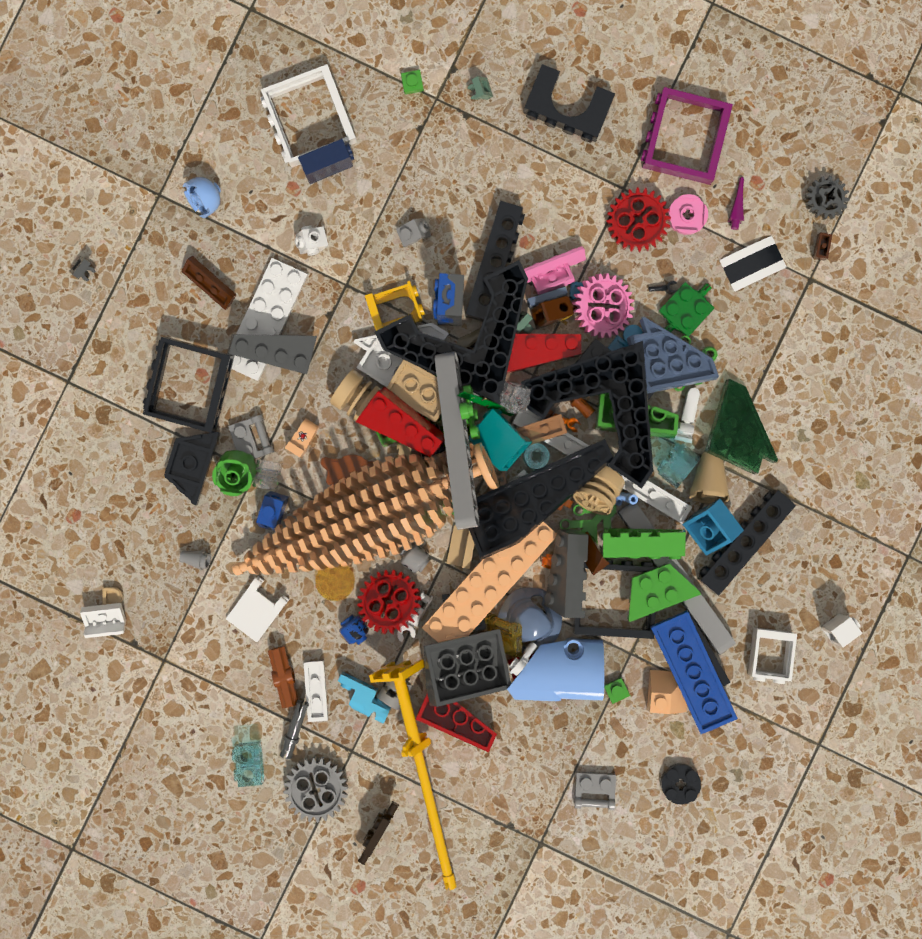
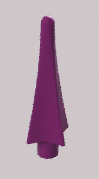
[728,177,744,230]

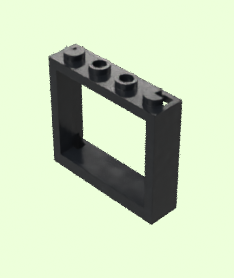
[143,337,235,433]
[573,560,657,639]

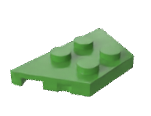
[627,563,701,622]

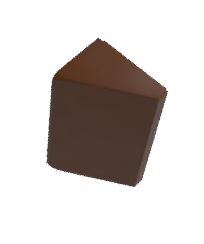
[585,531,610,575]

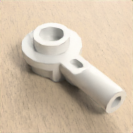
[509,642,537,676]

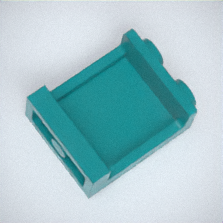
[469,409,532,471]

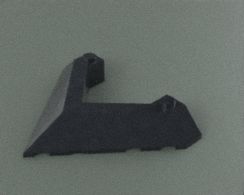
[375,260,528,405]
[511,341,654,489]

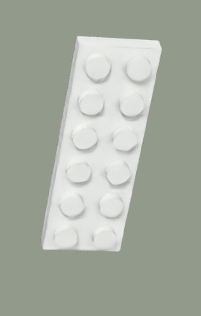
[232,258,308,382]

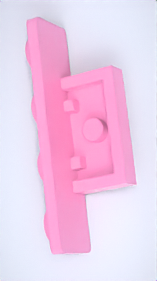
[524,246,586,295]

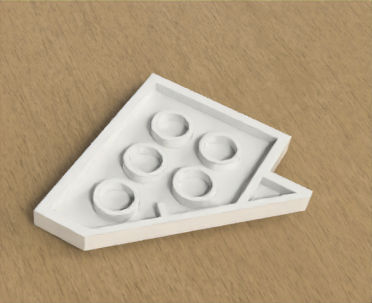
[353,323,449,387]

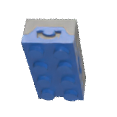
[433,273,464,326]

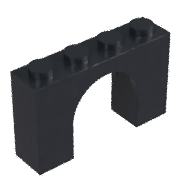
[523,64,615,143]

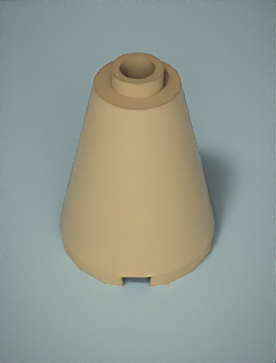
[689,448,729,504]

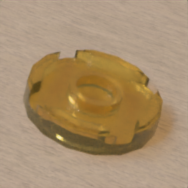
[315,564,355,601]

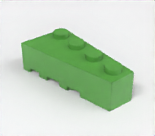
[595,393,679,438]

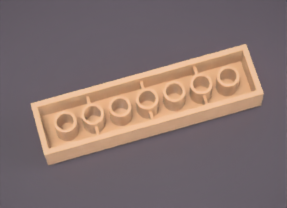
[421,522,557,643]

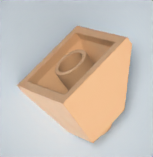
[647,670,687,714]

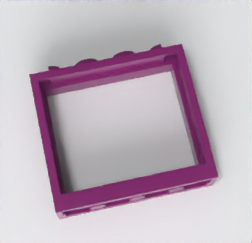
[641,87,733,185]

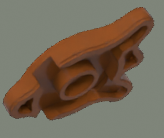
[321,454,374,485]

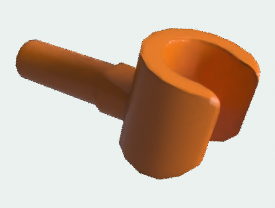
[553,413,581,432]

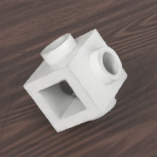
[295,225,329,256]

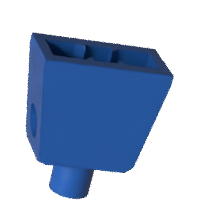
[256,491,289,531]

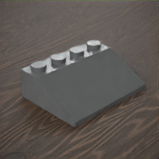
[424,629,511,707]

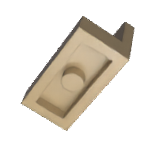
[447,525,475,569]

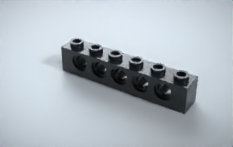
[466,200,525,322]
[698,490,796,596]

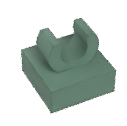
[467,76,493,100]
[516,311,534,334]

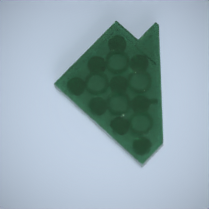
[705,379,778,475]

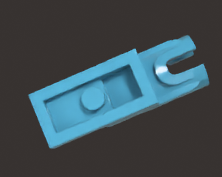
[338,672,391,724]

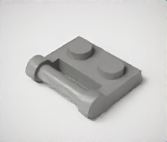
[228,415,275,459]
[574,771,616,810]

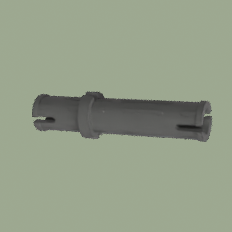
[280,700,309,760]

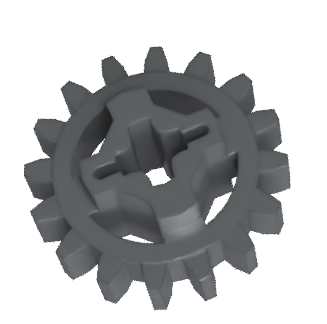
[805,176,850,220]

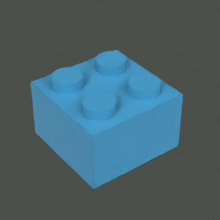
[682,498,744,556]

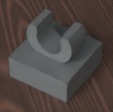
[69,256,96,281]

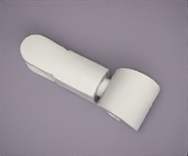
[673,388,700,443]
[396,590,433,642]

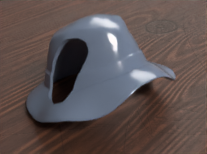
[498,588,562,653]

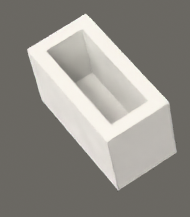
[820,614,862,648]

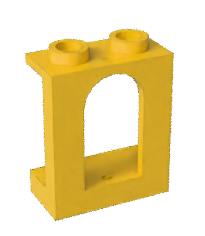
[365,281,425,331]

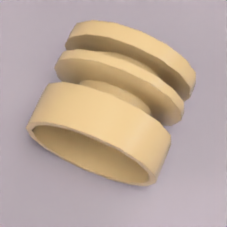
[329,369,381,421]
[573,466,625,515]

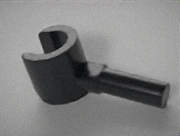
[649,281,677,294]

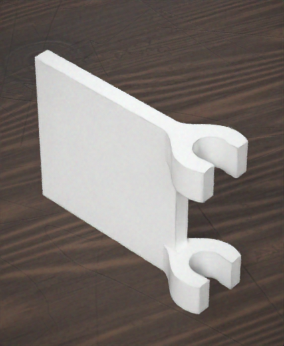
[226,576,290,642]

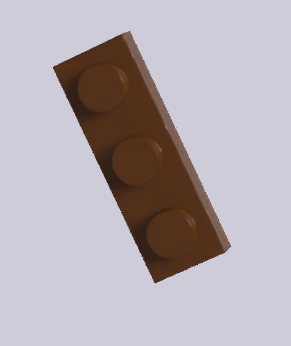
[181,256,237,310]

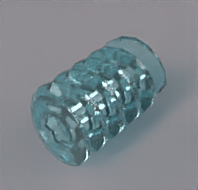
[523,443,550,470]

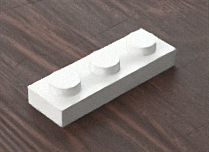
[304,660,328,722]

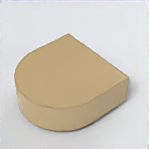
[102,586,124,605]

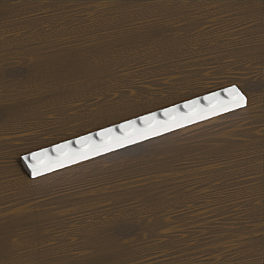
[512,406,692,524]

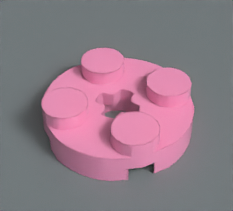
[668,194,708,235]

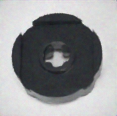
[660,763,701,805]

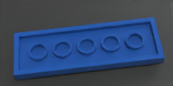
[651,610,738,734]

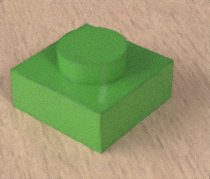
[401,70,424,95]
[604,677,630,704]

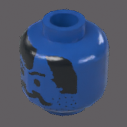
[339,615,369,645]

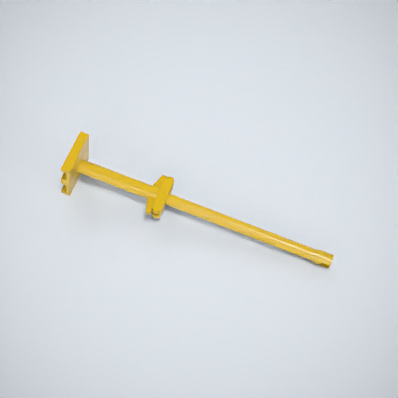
[369,659,457,890]

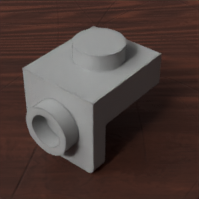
[396,218,431,247]

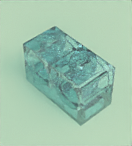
[232,741,265,787]

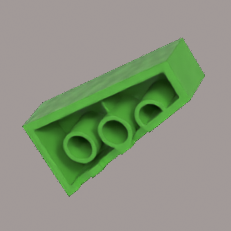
[603,528,686,559]

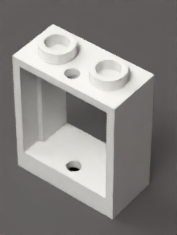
[748,627,797,684]

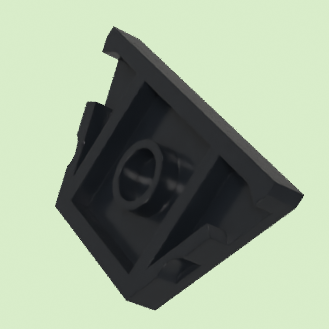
[164,432,220,505]

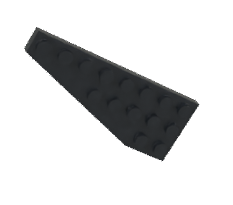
[468,439,614,560]

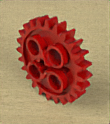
[606,187,671,253]
[357,570,422,634]

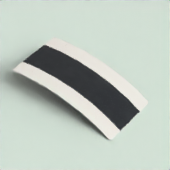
[720,236,786,291]

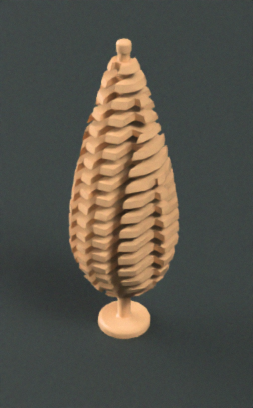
[232,443,499,576]

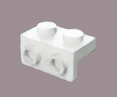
[80,603,126,638]

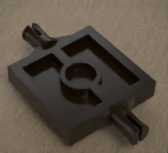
[358,801,399,865]

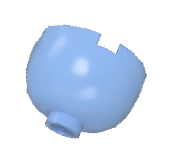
[183,177,221,218]

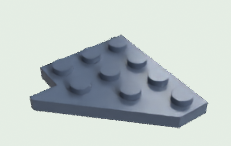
[627,317,719,394]

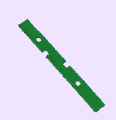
[457,392,518,416]

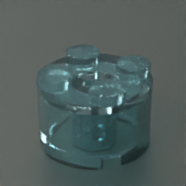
[657,443,701,489]

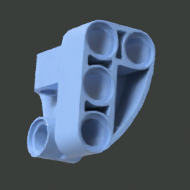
[507,637,604,701]

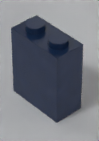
[298,139,354,184]

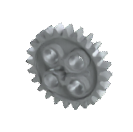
[283,756,349,823]

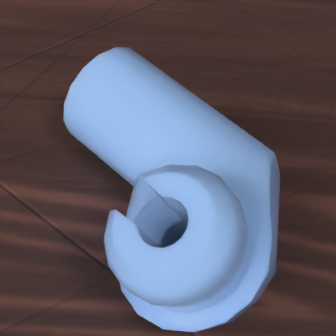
[616,492,638,506]

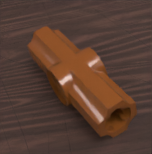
[268,646,299,708]

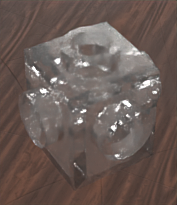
[500,381,531,414]

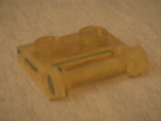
[484,612,522,658]

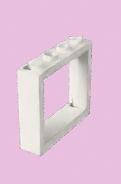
[260,64,357,168]

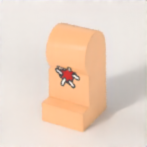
[285,418,319,458]

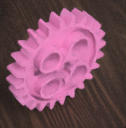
[572,273,635,338]

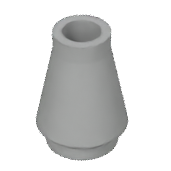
[179,551,211,570]

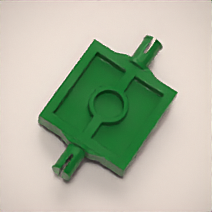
[658,282,715,337]

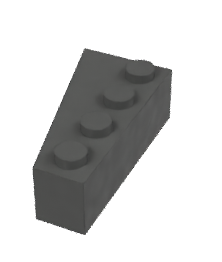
[227,334,317,374]
[544,529,588,618]

